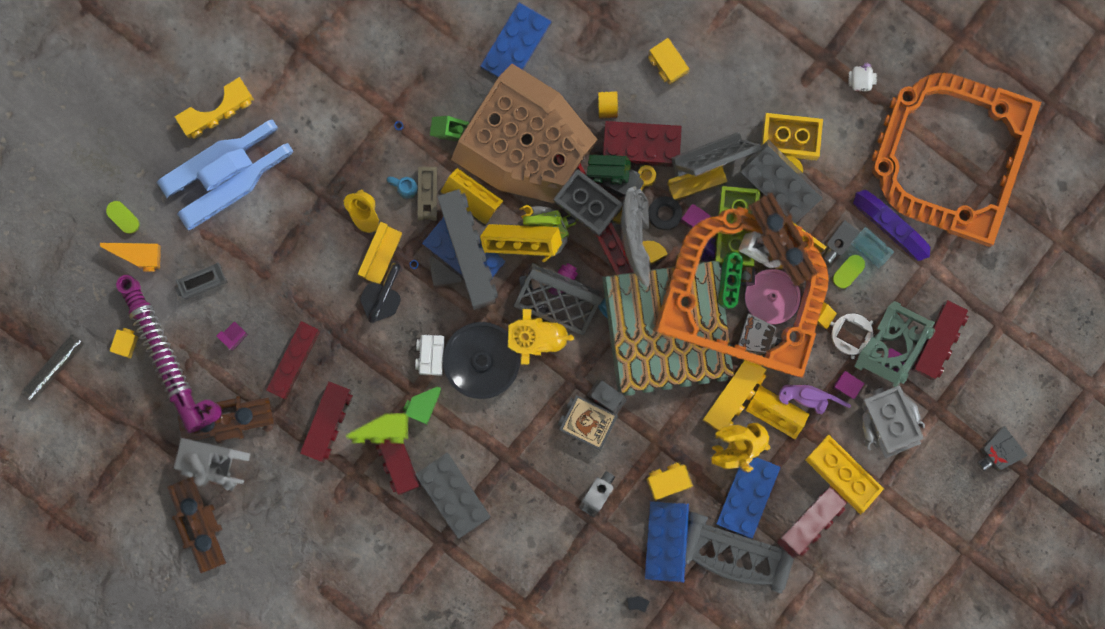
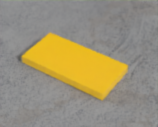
[805,435,884,515]

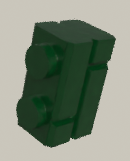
[587,155,631,186]

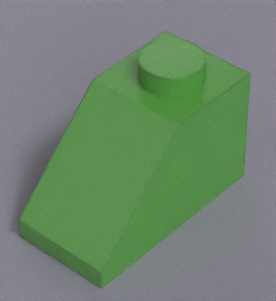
[430,116,470,141]
[403,387,442,425]

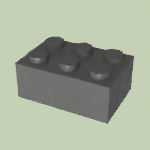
[553,169,623,238]

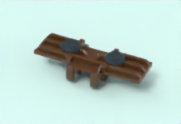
[748,192,818,287]
[177,395,274,444]
[167,476,226,573]

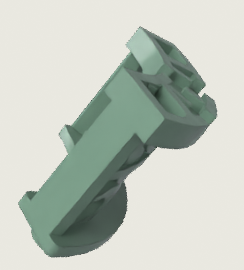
[855,301,935,387]

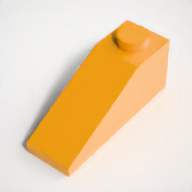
[100,243,161,272]

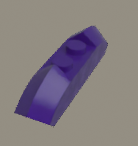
[853,190,931,261]

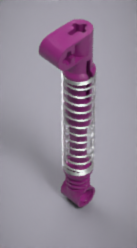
[116,275,222,433]

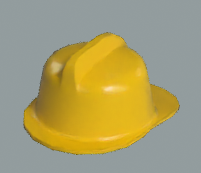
[344,189,379,233]

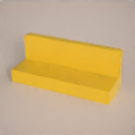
[667,165,728,200]
[441,168,503,224]
[358,222,402,284]
[745,386,809,439]

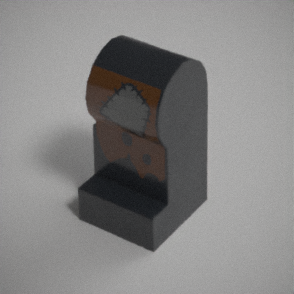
[719,266,755,286]

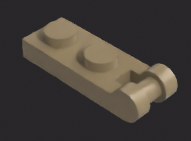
[418,167,437,221]

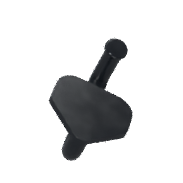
[360,261,401,323]

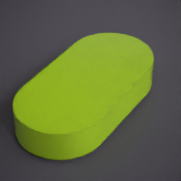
[106,201,140,234]
[523,216,562,226]
[833,255,865,289]

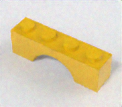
[175,77,254,139]

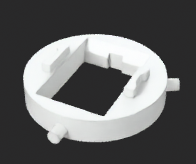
[830,314,874,359]

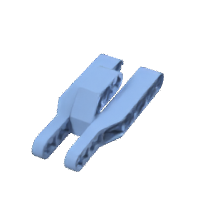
[157,120,293,230]

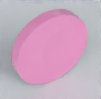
[744,269,801,325]

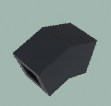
[627,596,650,612]

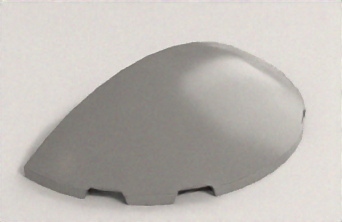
[621,186,649,286]

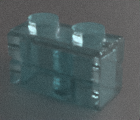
[851,227,894,268]

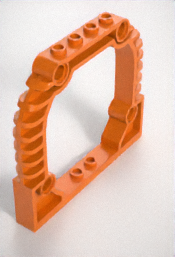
[871,73,1041,247]
[654,207,829,378]

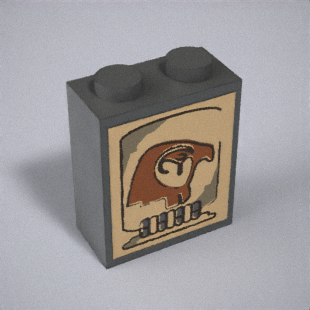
[558,395,618,451]

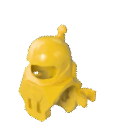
[508,309,574,364]
[711,423,770,472]

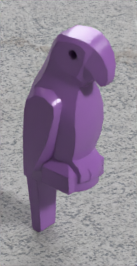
[778,385,851,415]

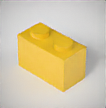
[648,38,689,85]

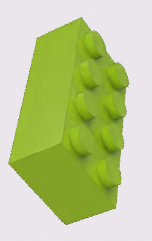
[714,186,760,268]

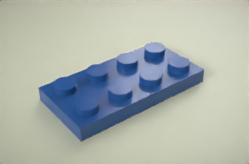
[480,2,551,78]
[422,217,506,281]
[716,457,781,539]
[645,501,689,582]

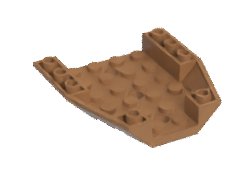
[451,63,597,204]

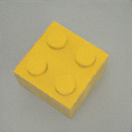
[646,462,693,500]

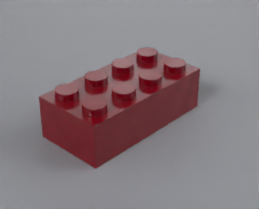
[603,121,682,167]

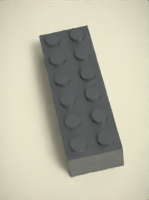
[437,189,498,310]

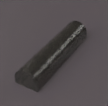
[21,334,85,402]

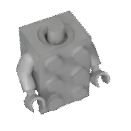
[862,385,925,459]
[174,438,250,491]

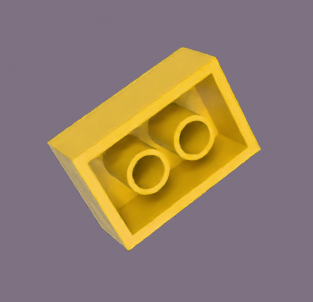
[761,113,823,160]

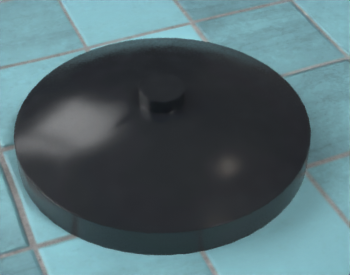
[443,322,520,399]

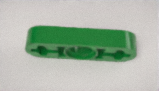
[718,252,743,308]

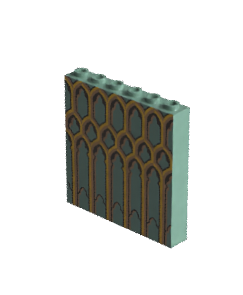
[602,261,734,396]

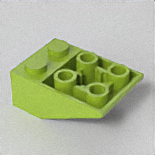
[347,414,408,443]

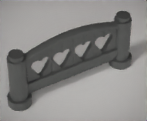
[685,511,794,594]

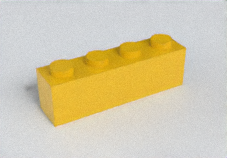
[480,224,562,256]
[702,360,766,431]

